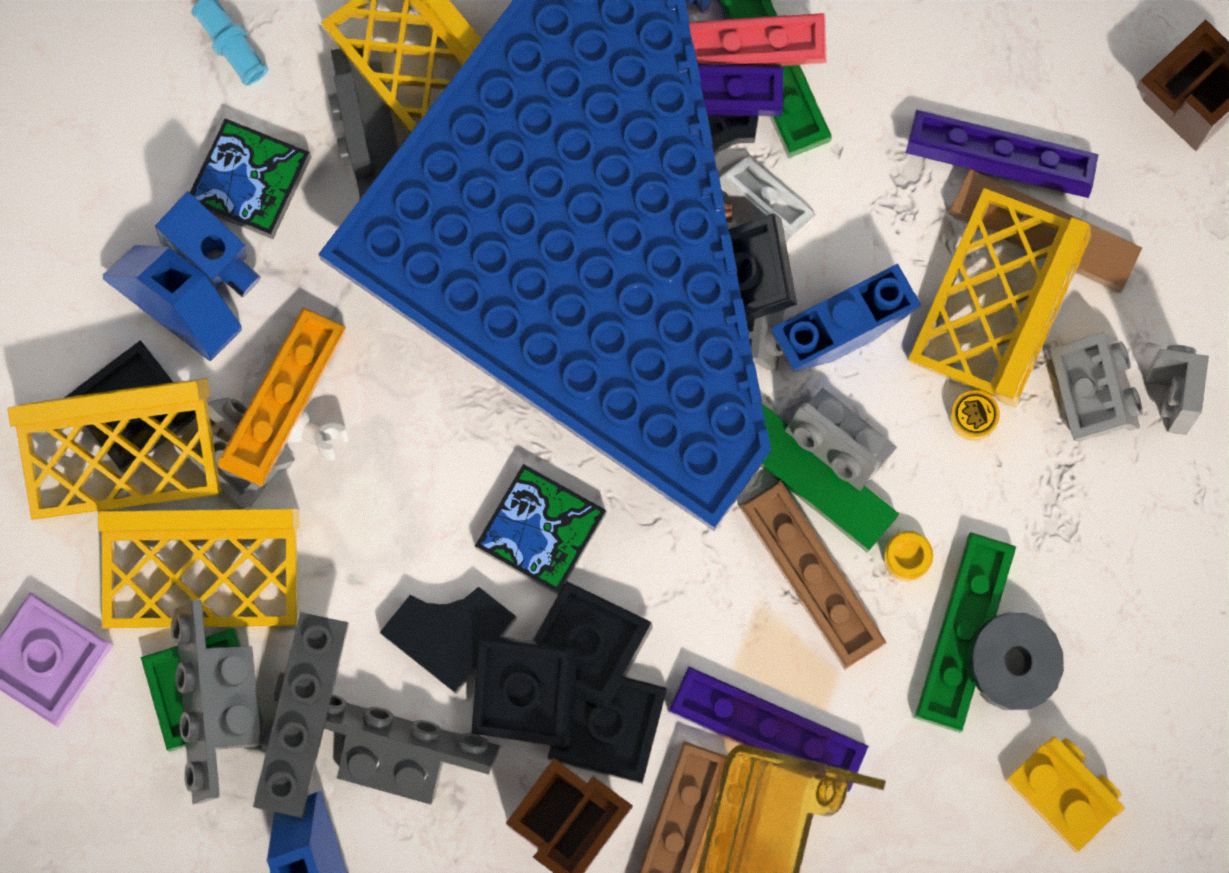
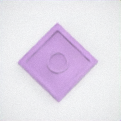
[0,592,113,727]

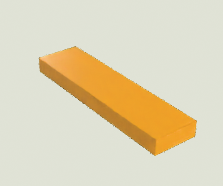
[218,307,346,487]

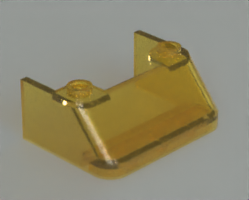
[697,744,886,873]

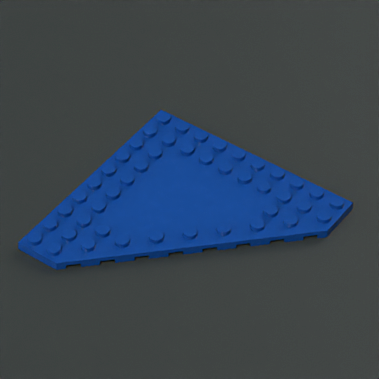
[318,0,771,531]

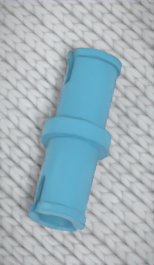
[191,0,269,86]

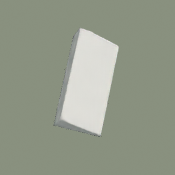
[720,155,816,248]

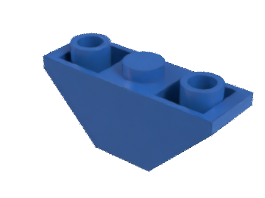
[103,245,242,362]
[770,263,921,372]
[267,791,347,873]

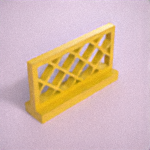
[321,0,482,134]
[908,188,1091,408]
[7,378,222,520]
[98,509,300,628]

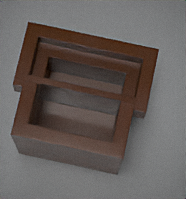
[1137,20,1229,151]
[505,758,633,873]

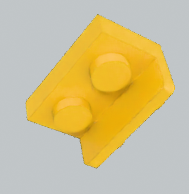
[1005,736,1125,853]

